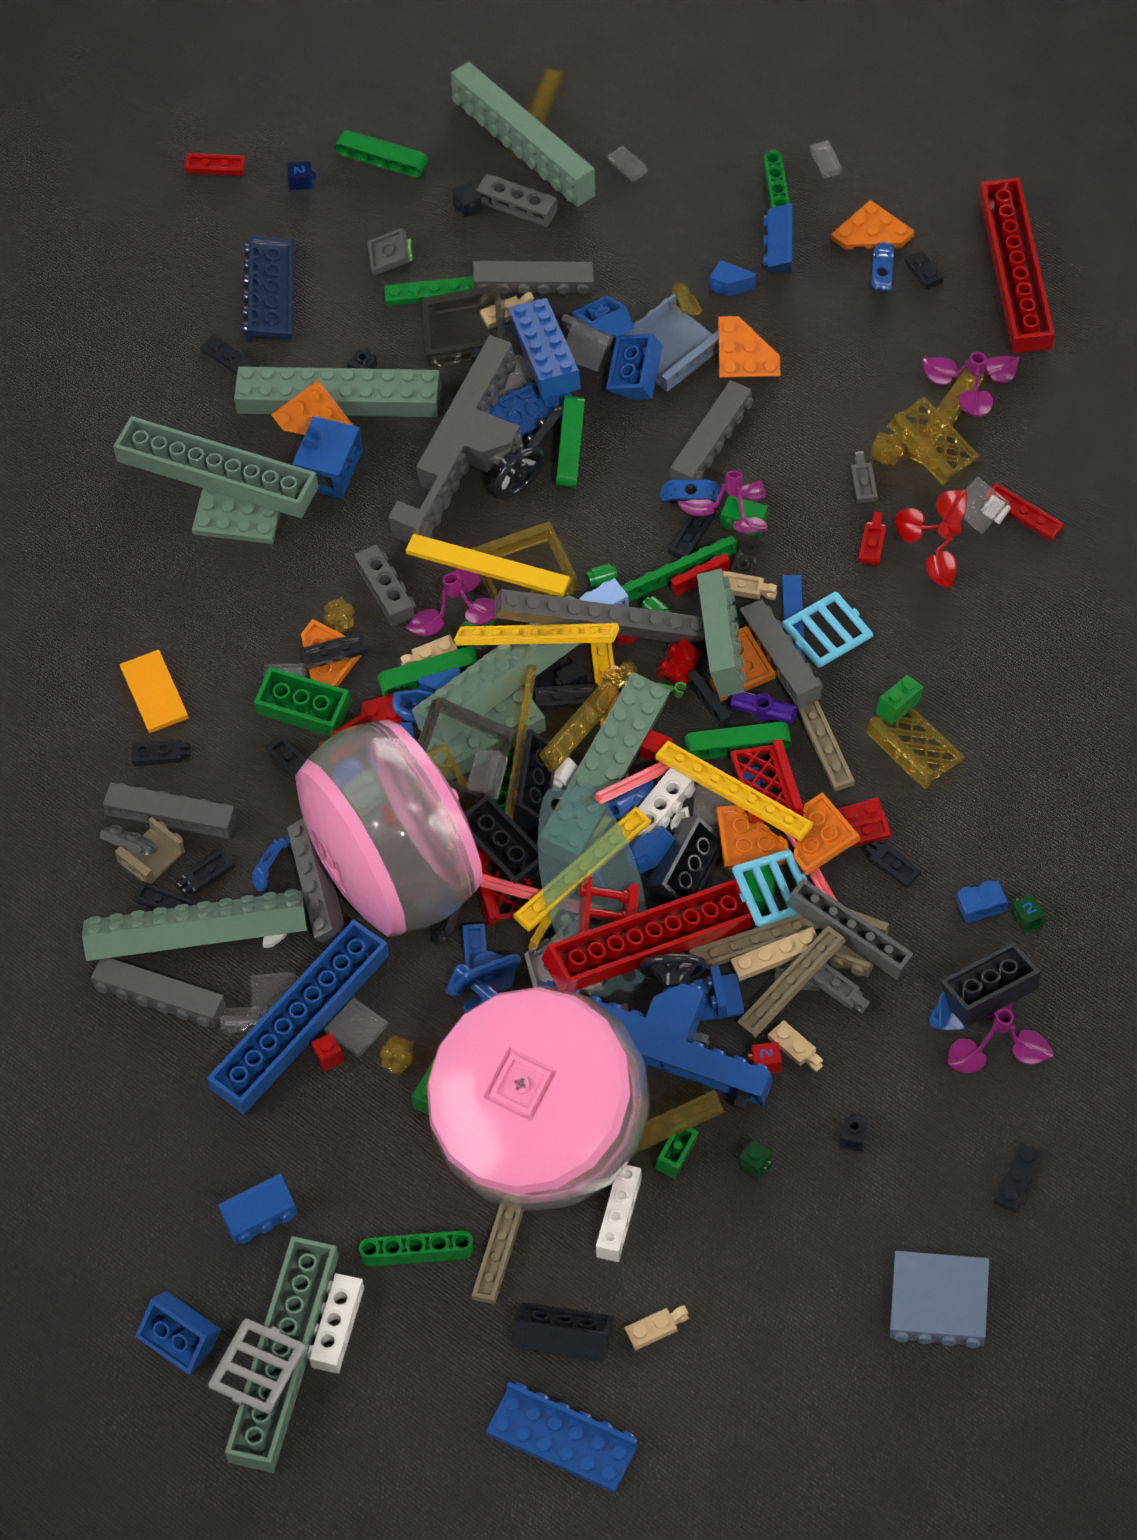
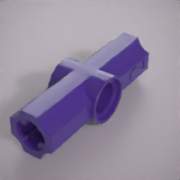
[730,692,797,724]

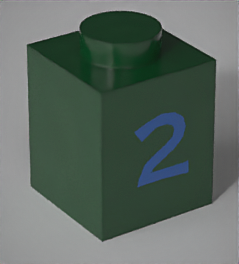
[1011,894,1045,934]

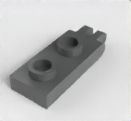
[100,825,158,855]

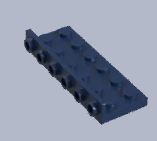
[242,236,293,342]

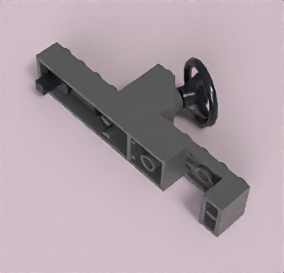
[388,335,545,543]

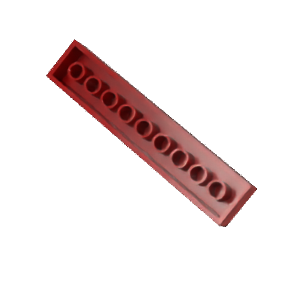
[979,178,1055,353]
[541,879,754,994]

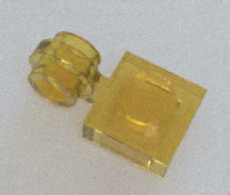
[672,283,702,316]
[602,661,637,689]

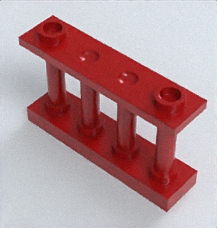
[578,876,639,975]

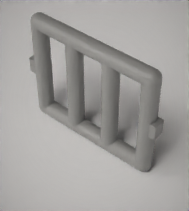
[208,1319,305,1413]

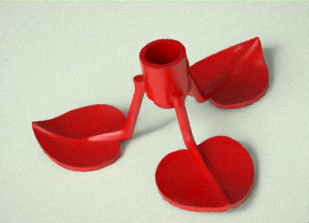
[895,490,968,588]

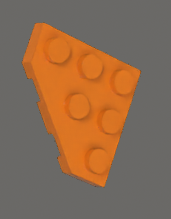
[831,200,915,250]
[718,316,780,378]
[271,380,354,435]
[301,619,362,687]
[709,626,776,702]
[793,792,860,875]
[716,805,789,870]

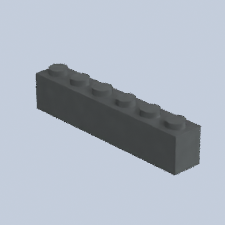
[472,261,594,294]
[670,380,753,489]
[739,599,823,708]
[103,782,237,839]
[287,818,346,945]
[787,878,913,980]
[91,958,226,1028]

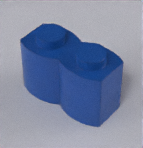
[956,880,1008,923]

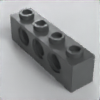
[476,173,558,227]
[354,545,416,627]

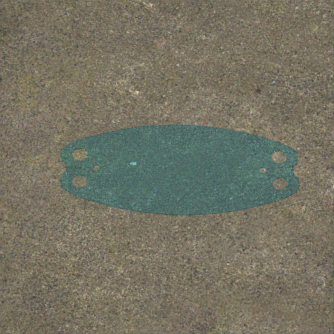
[538,783,646,997]

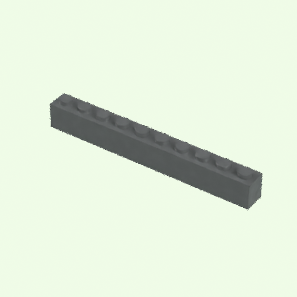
[494,589,705,645]

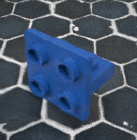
[693,966,744,1021]

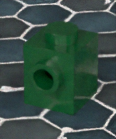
[739,1140,773,1180]

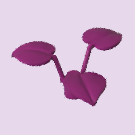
[923,352,1019,417]
[678,471,767,533]
[406,568,496,636]
[948,1003,1054,1073]

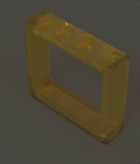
[472,521,578,601]

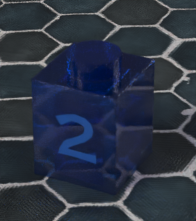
[288,161,316,190]

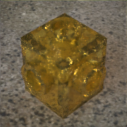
[872,432,904,466]
[323,597,355,633]
[380,1035,414,1073]

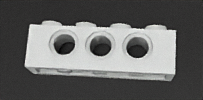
[634,768,695,839]
[596,1165,641,1262]
[307,1273,364,1374]

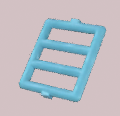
[782,592,873,668]
[732,850,808,927]

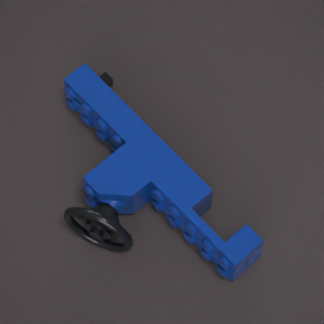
[538,954,773,1111]

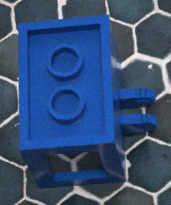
[292,416,363,499]

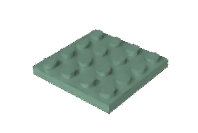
[192,488,281,544]

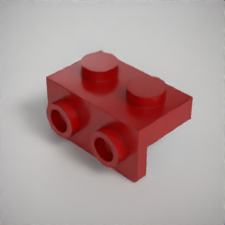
[656,638,703,684]

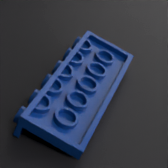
[489,381,572,437]
[486,1382,637,1493]

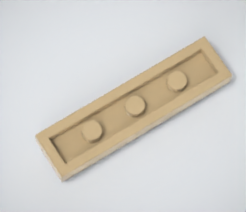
[730,927,817,981]

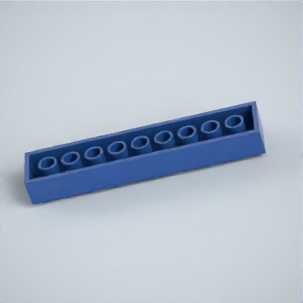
[207,919,389,1114]

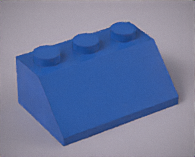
[764,204,792,272]
[572,295,634,337]
[606,334,663,400]
[218,1173,297,1246]
[135,1291,221,1375]

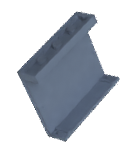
[627,294,719,392]
[889,1251,989,1348]

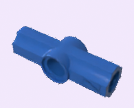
[605,780,655,819]

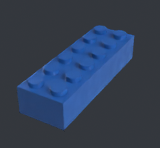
[508,298,581,399]

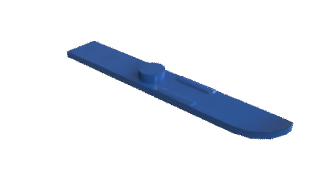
[782,575,805,662]

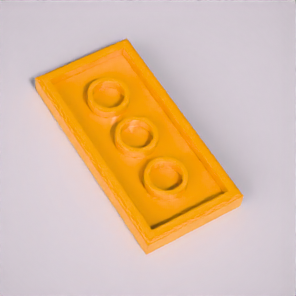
[119,650,189,734]

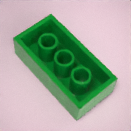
[254,667,351,737]

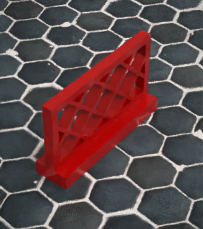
[730,739,804,824]
[475,843,532,927]

